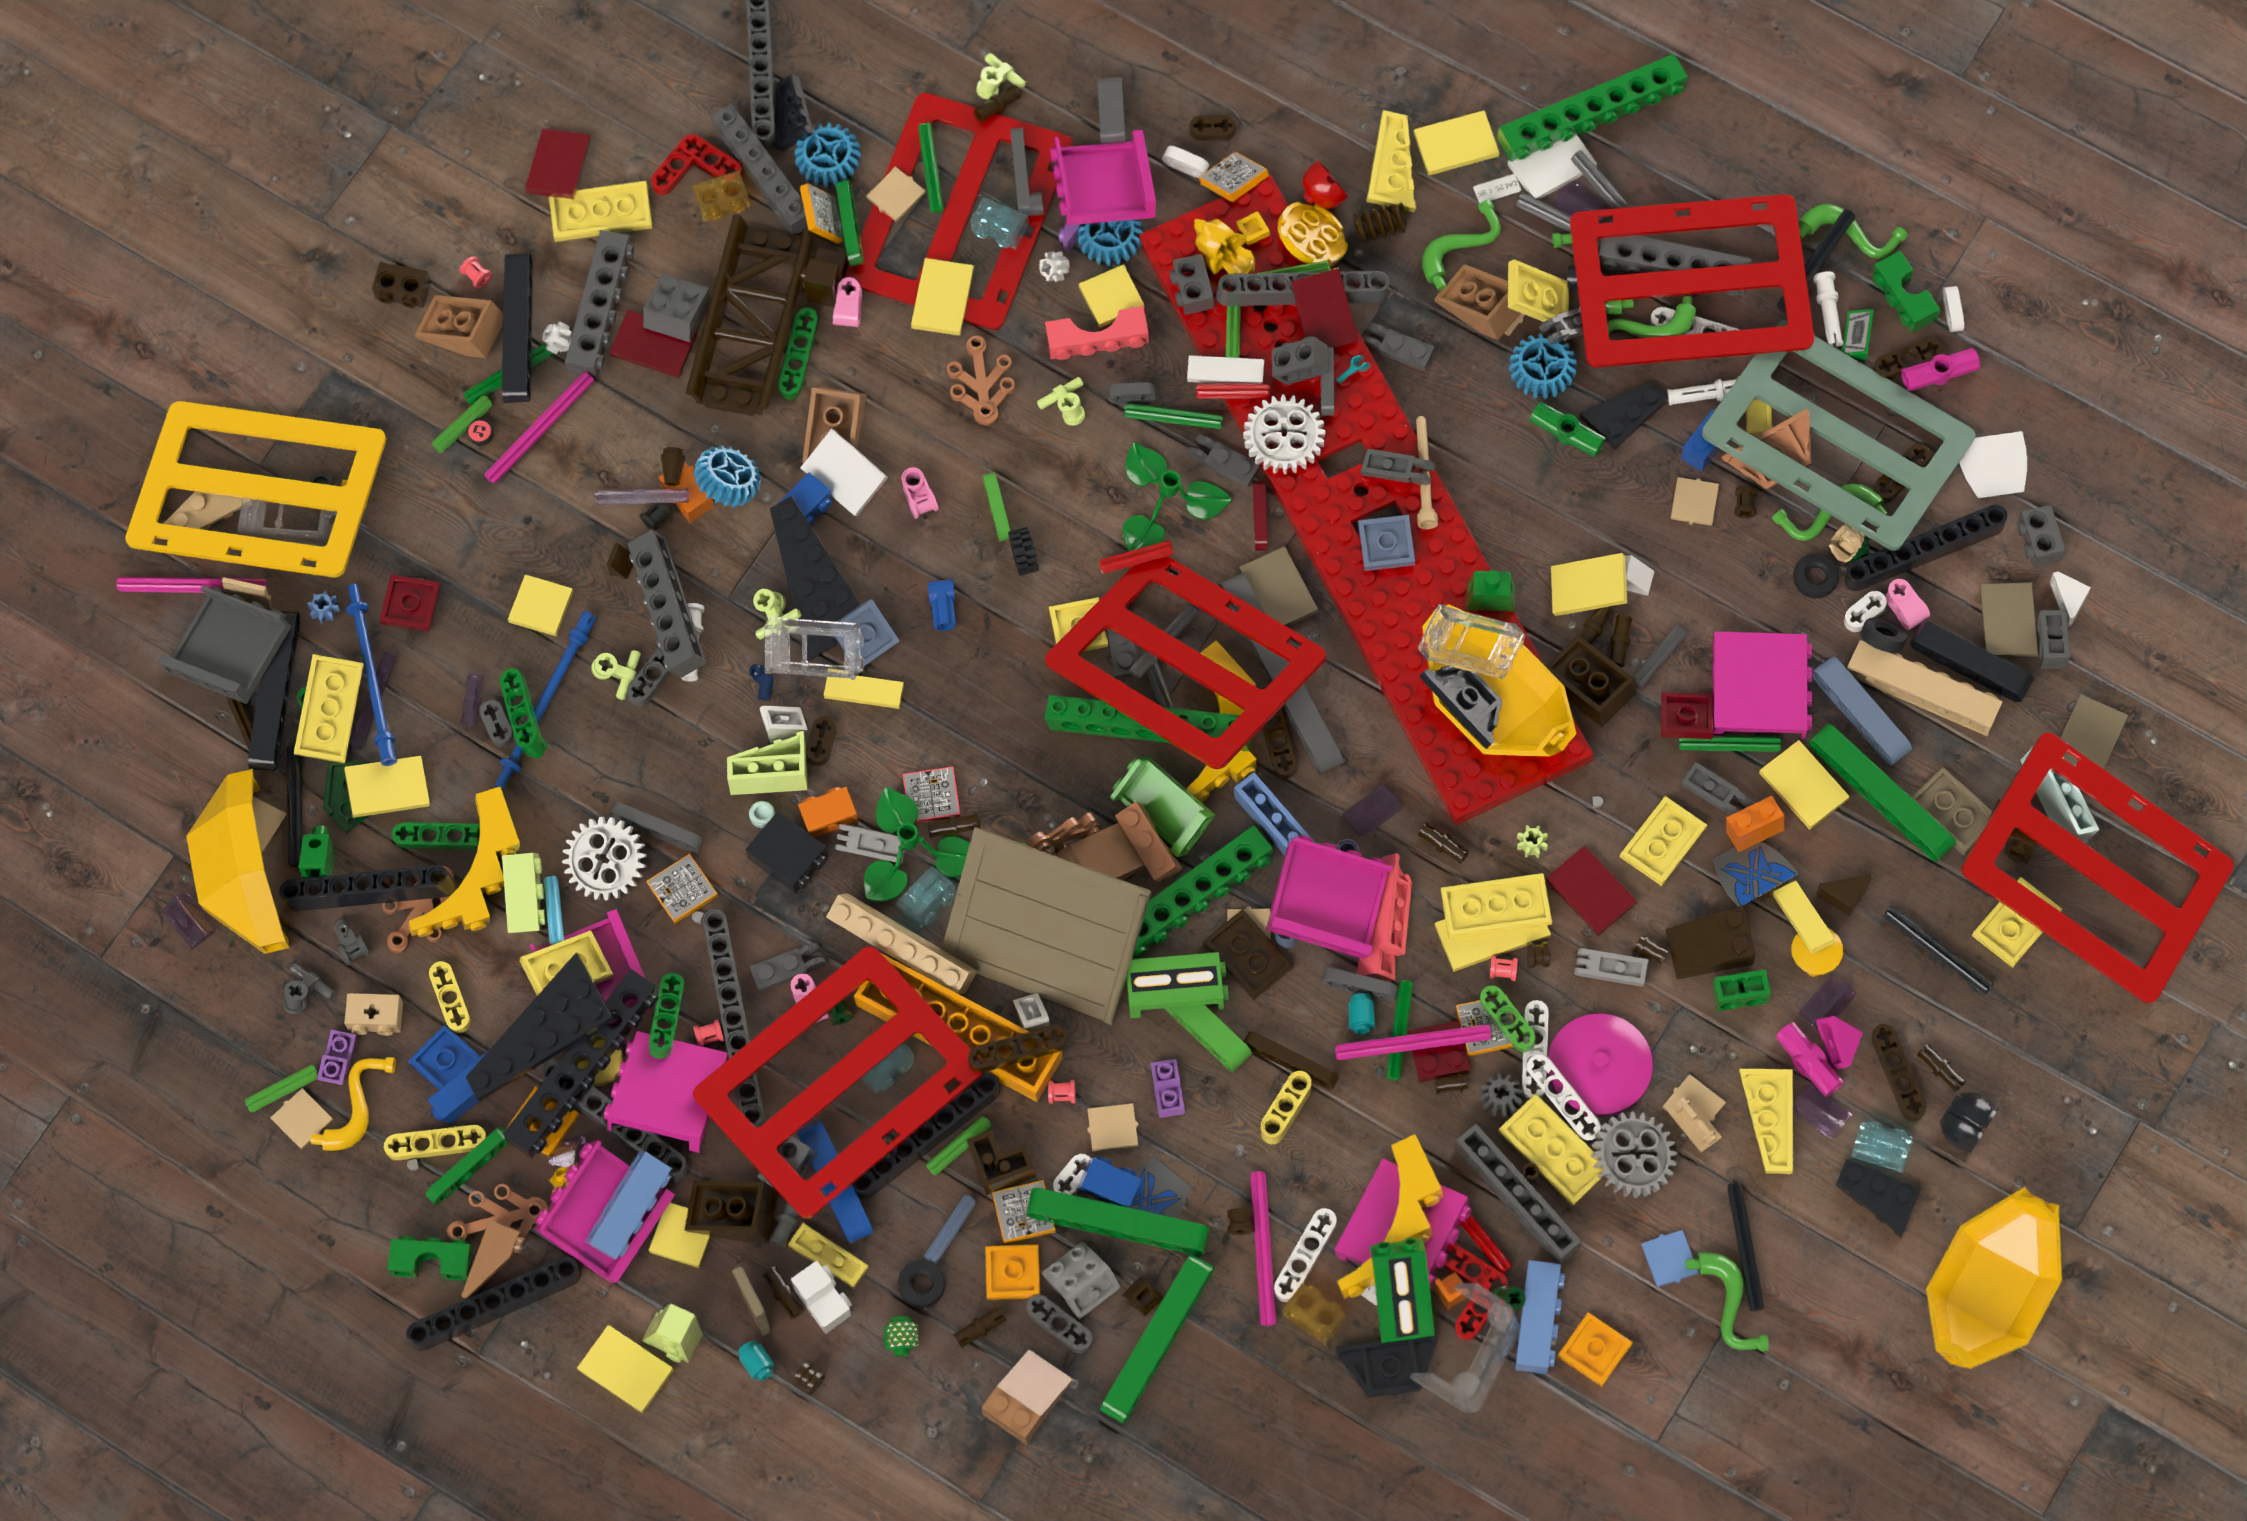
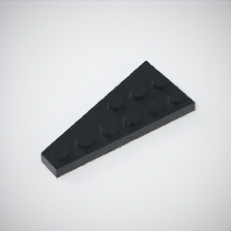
[466,952,615,1101]

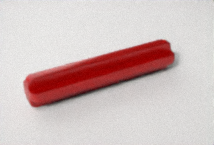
[1196,383,1270,399]
[1099,541,1173,574]
[1461,1213,1513,1274]

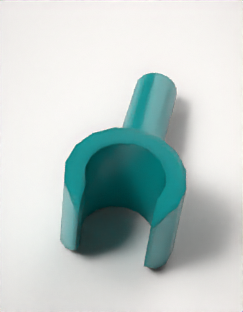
[1336,355,1370,384]

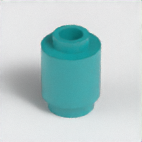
[1348,993,1375,1034]
[738,1340,775,1381]

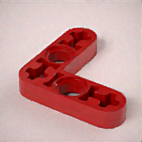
[651,134,743,195]
[1443,1244,1508,1341]

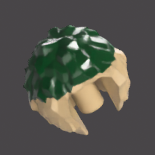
[1829,524,1870,563]

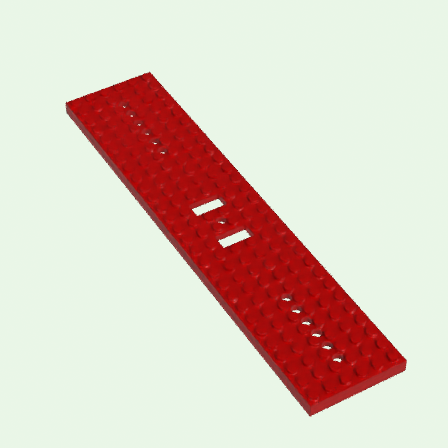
[1138,175,1594,826]

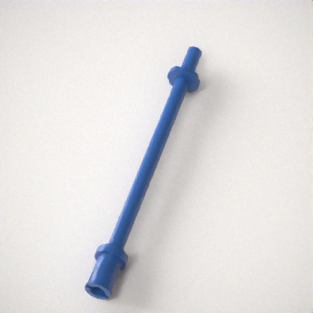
[346,584,397,766]
[494,611,597,791]

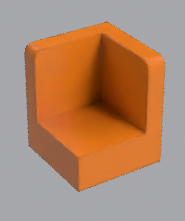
[1433,1272,1471,1310]

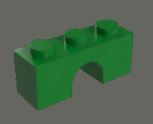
[1872,251,1940,333]
[387,1236,474,1281]

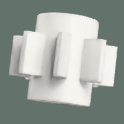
[1039,251,1070,282]
[542,321,572,354]

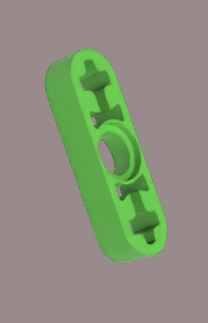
[982,472,1010,542]
[1480,986,1535,1052]

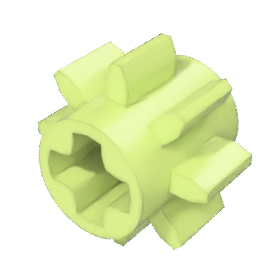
[1517,825,1548,858]

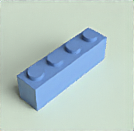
[1234,773,1315,856]
[584,1151,672,1259]
[1515,1260,1565,1374]

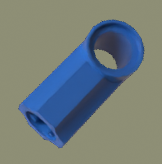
[928,579,956,631]

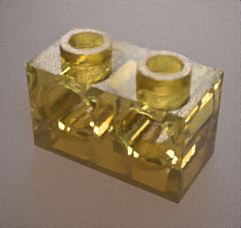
[692,171,750,222]
[1283,1283,1345,1345]

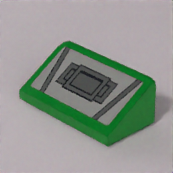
[1842,309,1874,361]

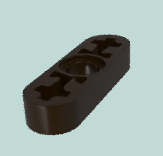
[1873,338,1943,380]
[1873,444,1931,503]

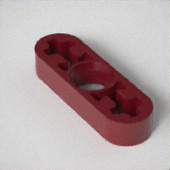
[1253,481,1268,551]

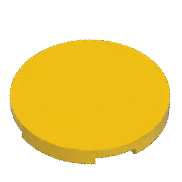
[1278,202,1348,266]

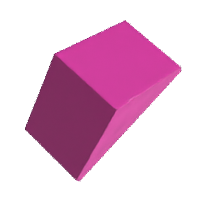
[1816,1016,1863,1069]

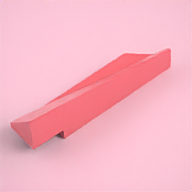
[1356,853,1412,982]

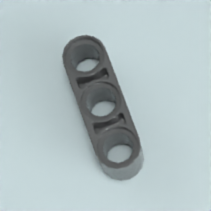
[1097,77,1126,144]

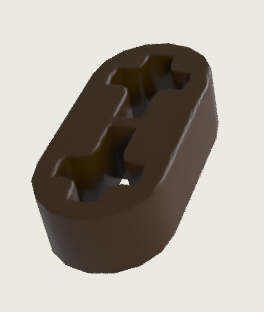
[1189,115,1236,141]
[806,716,836,766]

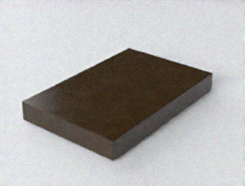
[1203,909,1293,1001]

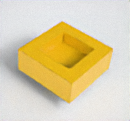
[1236,211,1270,246]

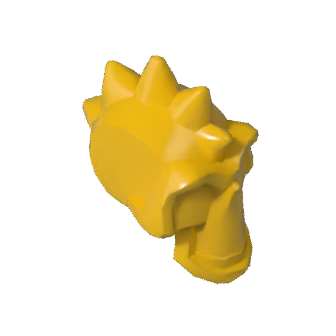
[1194,219,1255,274]

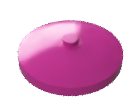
[1548,1014,1653,1117]

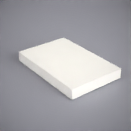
[1508,134,1597,200]
[801,429,888,516]

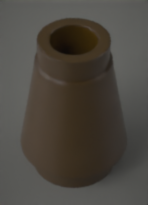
[660,447,686,486]

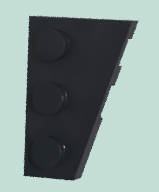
[776,74,814,151]
[1579,381,1668,450]
[1836,1159,1921,1238]

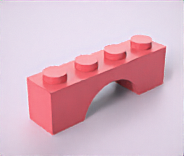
[1045,306,1149,360]

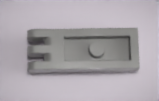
[835,823,905,863]
[1574,948,1648,987]

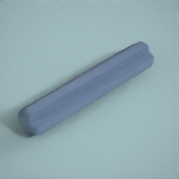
[924,1194,976,1265]

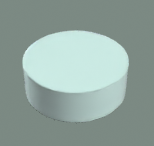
[749,801,775,828]

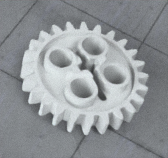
[1243,395,1325,474]
[562,817,647,900]

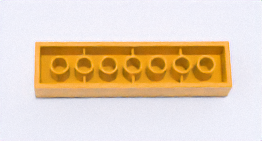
[854,953,1063,1102]

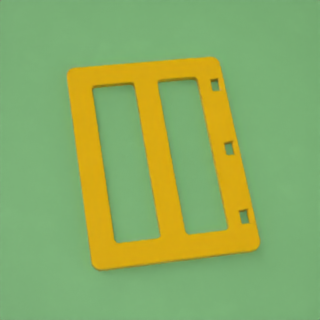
[125,401,386,578]

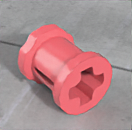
[459,256,492,289]
[1489,956,1518,981]
[693,1019,725,1047]
[1048,1080,1076,1104]

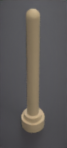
[1416,416,1438,529]

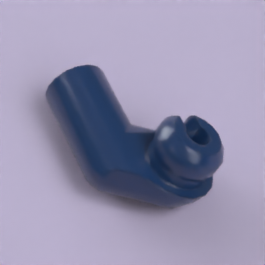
[749,664,774,701]

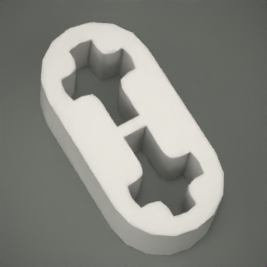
[1162,146,1209,178]
[1943,286,1964,332]
[1844,591,1887,632]
[1053,1154,1091,1196]

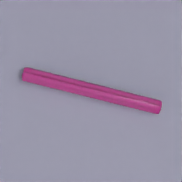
[485,372,594,484]
[116,577,267,593]
[1335,1025,1491,1060]
[1250,1171,1276,1326]

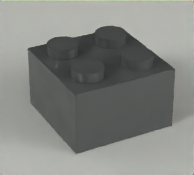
[643,273,709,342]

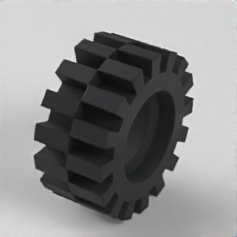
[1008,527,1039,576]

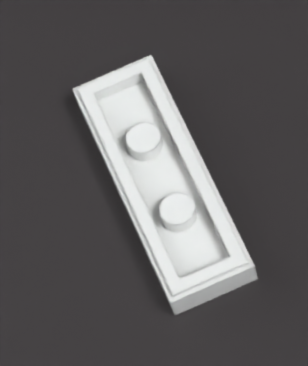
[1187,355,1264,384]

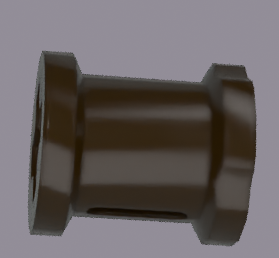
[1734,486,1758,518]

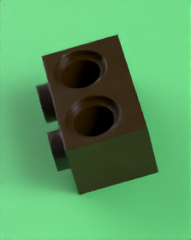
[372,262,431,308]

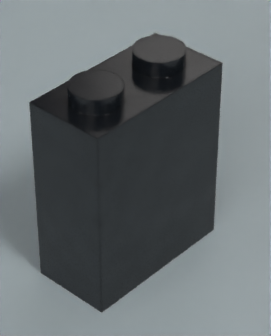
[745,811,828,893]

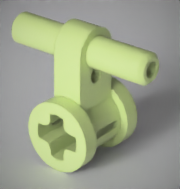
[976,53,1026,99]
[1037,377,1085,426]
[753,589,801,640]
[591,650,641,700]

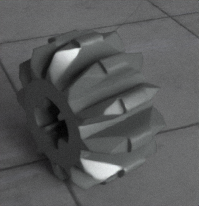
[1479,1073,1524,1118]

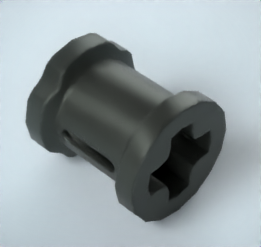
[639,498,673,531]

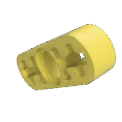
[429,961,471,1034]

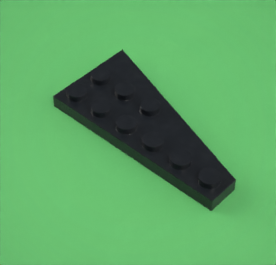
[770,495,860,663]

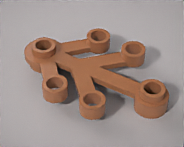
[947,336,1015,425]
[1026,812,1100,855]
[382,866,454,954]
[447,1184,548,1246]

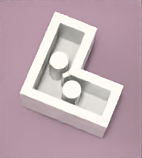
[791,1261,852,1334]

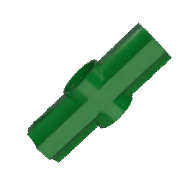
[1529,402,1606,458]

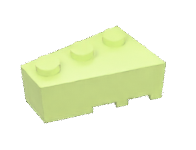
[727,730,807,795]
[502,853,546,933]
[642,1304,703,1363]

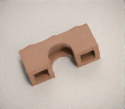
[1115,802,1183,883]

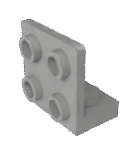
[1042,1242,1121,1319]

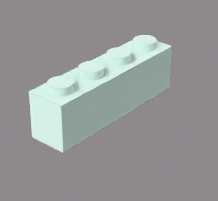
[2020,747,2099,844]

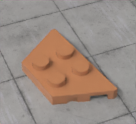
[1722,409,1812,490]

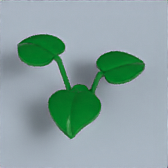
[1122,442,1231,551]
[864,787,970,902]

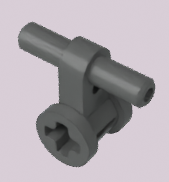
[333,919,370,966]
[283,963,335,1014]

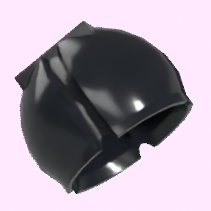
[1940,1092,1999,1153]

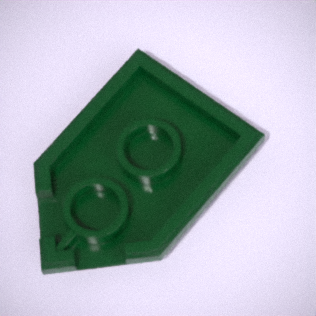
[323,761,375,834]

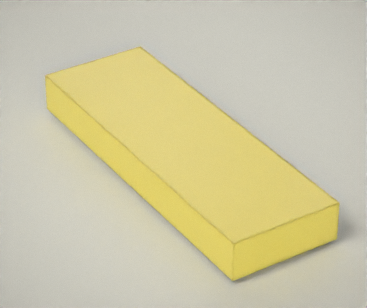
[824,672,904,709]
[1773,881,1835,954]
[788,1223,869,1289]

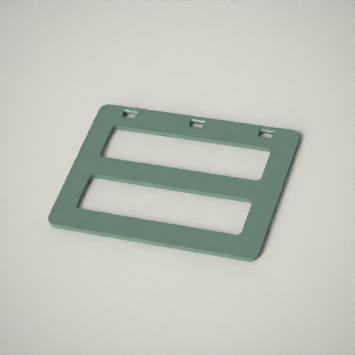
[1702,320,1975,550]

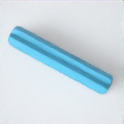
[544,876,564,945]

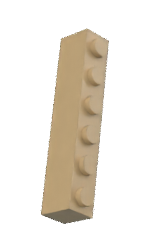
[1847,640,2003,737]
[826,893,977,995]

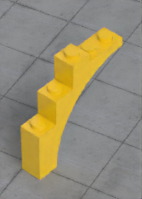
[1187,641,1256,802]
[409,787,520,937]
[1337,1134,1444,1299]

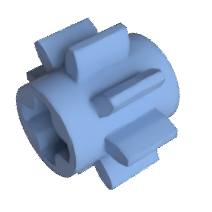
[307,591,340,624]

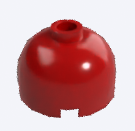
[1302,160,1349,209]

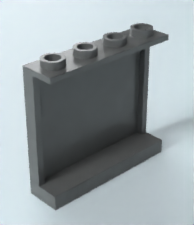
[157,586,292,704]

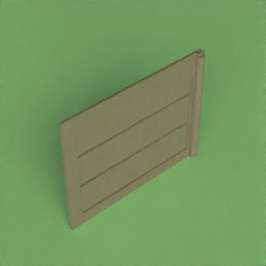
[942,827,1151,1025]

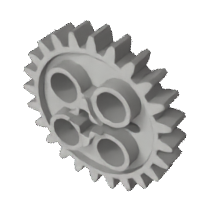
[1591,1111,1677,1198]

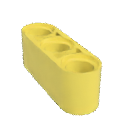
[1261,1071,1311,1144]

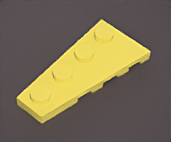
[1366,110,1416,212]
[1739,1069,1793,1174]

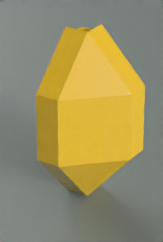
[1422,604,1576,756]
[186,769,290,954]
[1926,1187,2062,1369]

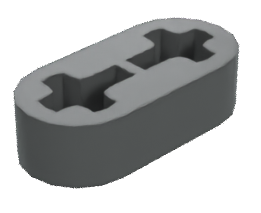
[1108,382,1156,404]
[480,700,514,747]

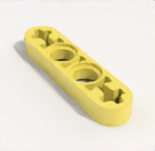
[384,1125,487,1160]

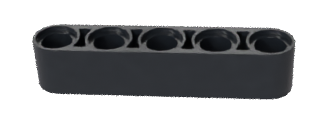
[1910,621,2034,702]

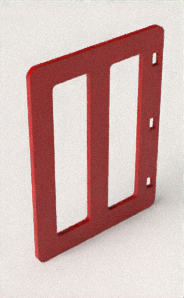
[845,93,1073,330]
[1570,194,1814,368]
[1045,556,1326,769]
[1961,732,2234,1003]
[693,947,983,1219]

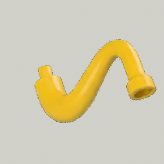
[311,1057,396,1151]

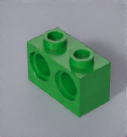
[1712,969,1771,1012]

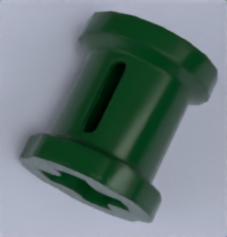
[830,1000,854,1026]
[1492,1285,1526,1311]

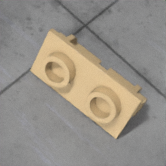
[1668,1097,1722,1153]

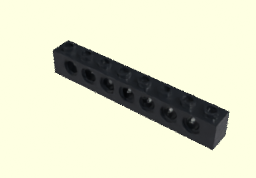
[503,969,659,1159]

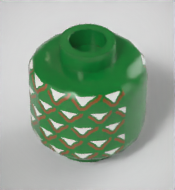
[883,1316,919,1357]

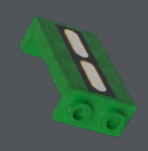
[1370,1238,1435,1343]

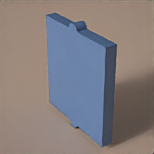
[1641,1230,1699,1288]

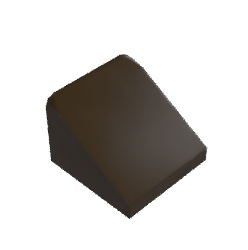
[607,543,633,579]
[1122,1277,1163,1316]

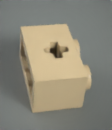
[345,993,403,1036]

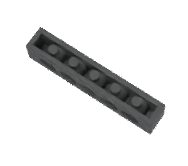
[711,104,808,235]
[565,230,634,378]
[1599,235,1751,296]
[628,530,707,678]
[1455,1124,1581,1265]

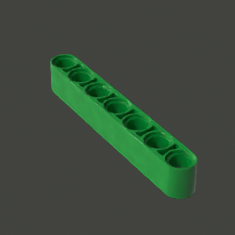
[1808,724,1956,862]
[1025,1188,1210,1256]
[1100,1254,1215,1424]

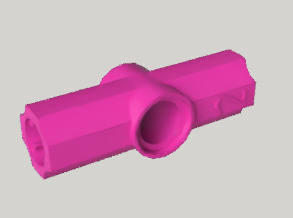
[1901,348,1980,391]
[1775,1022,1843,1097]

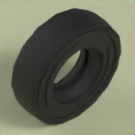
[1793,553,1839,599]
[1861,617,1908,652]
[898,1260,946,1308]

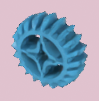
[794,123,861,188]
[1078,219,1143,267]
[1509,333,1577,400]
[693,445,761,508]

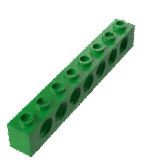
[1497,54,1688,162]
[1044,695,1251,752]
[1132,825,1273,959]

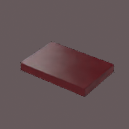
[525,128,591,200]
[1290,268,1358,348]
[609,310,697,378]
[1546,846,1637,936]

